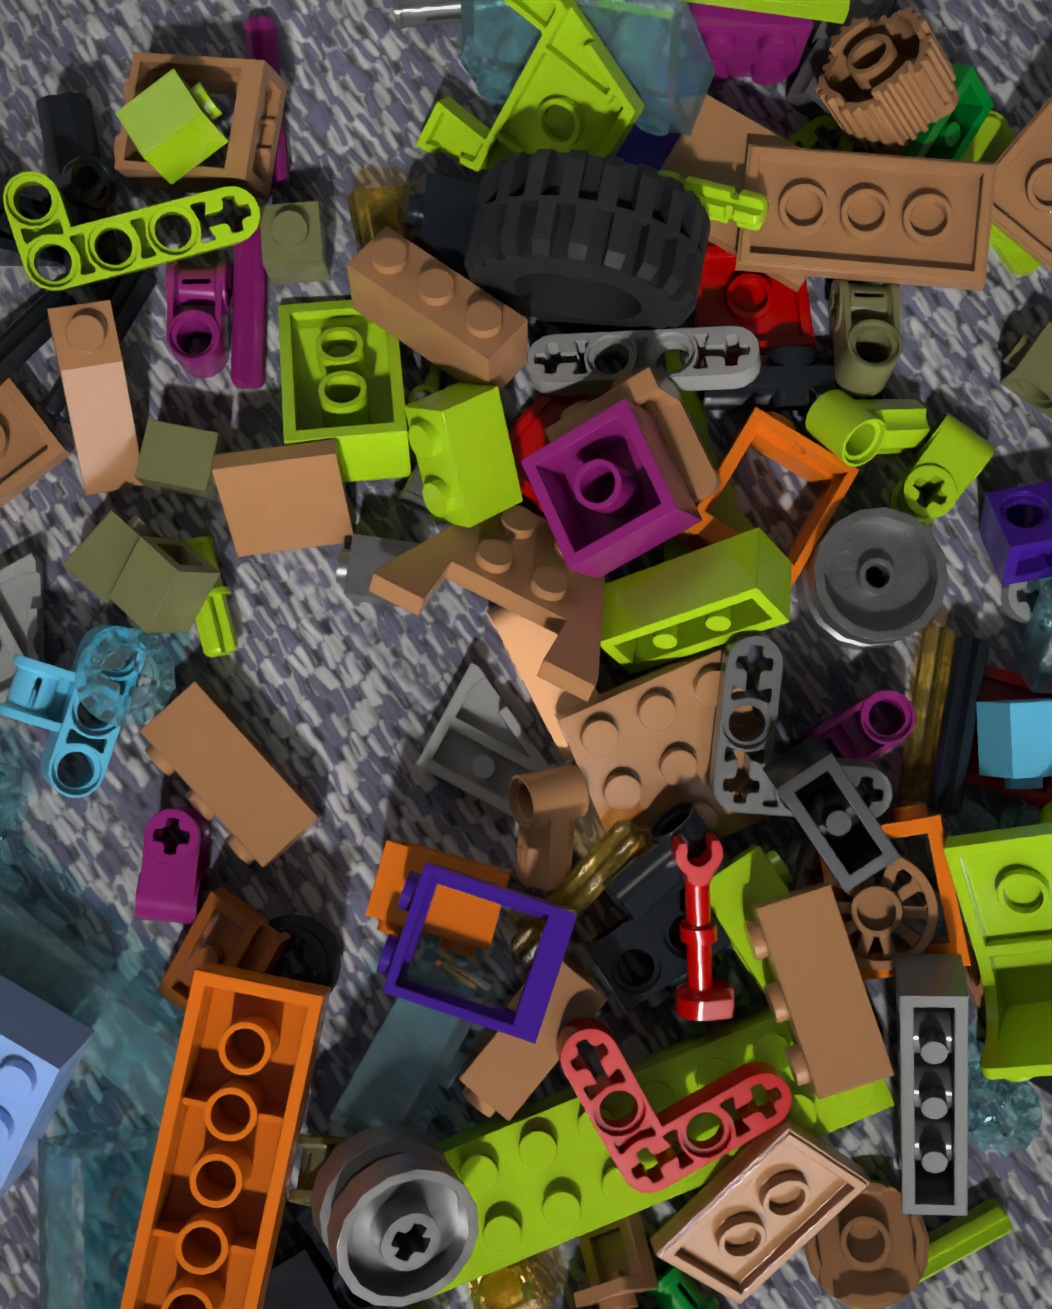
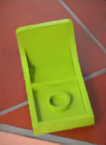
[943,822,1052,1082]

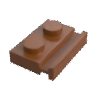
[156,887,292,1012]

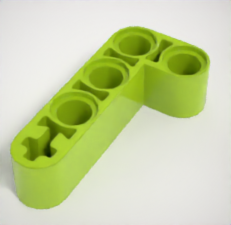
[3,171,260,291]

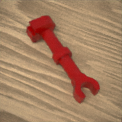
[670,832,734,1021]

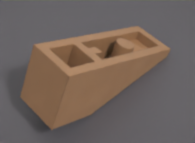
[47,300,144,496]

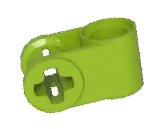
[889,412,996,527]

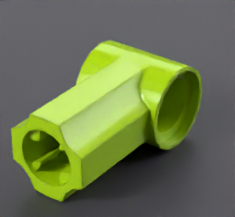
[805,389,931,467]

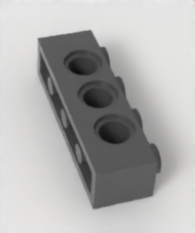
[895,954,968,1216]

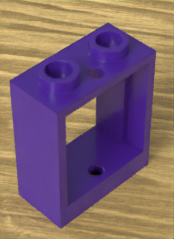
[376,861,577,1044]

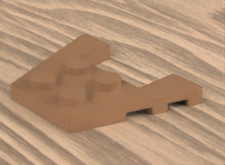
[369,505,605,702]

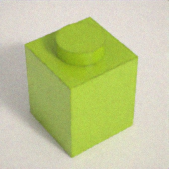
[115,68,229,185]

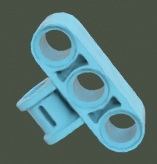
[0,624,144,798]

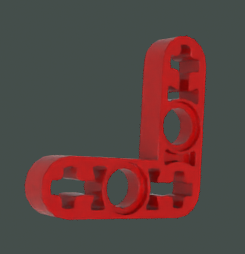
[556,1018,792,1193]

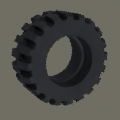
[464,149,711,332]

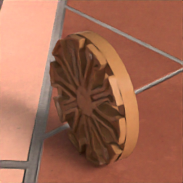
[824,856,938,970]

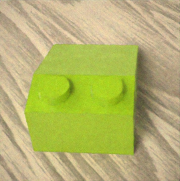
[278,299,411,482]

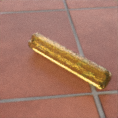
[898,626,956,803]
[510,819,646,965]

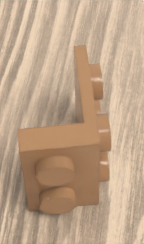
[545,367,721,504]

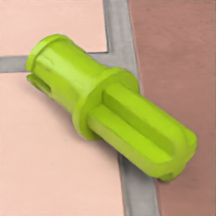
[185,536,239,657]

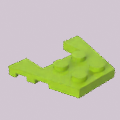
[415,0,645,172]

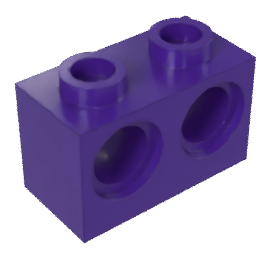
[979,481,1052,586]

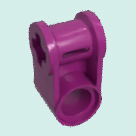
[165,261,233,379]
[793,690,915,762]
[135,806,211,924]

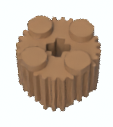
[814,6,959,156]

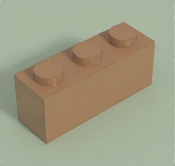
[347,226,528,391]
[140,681,324,867]
[743,883,894,1100]

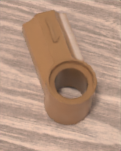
[508,764,589,891]

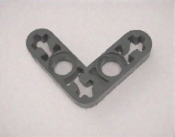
[709,632,893,818]

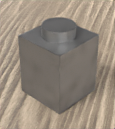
[336,534,421,607]

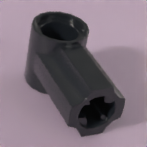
[601,801,730,927]

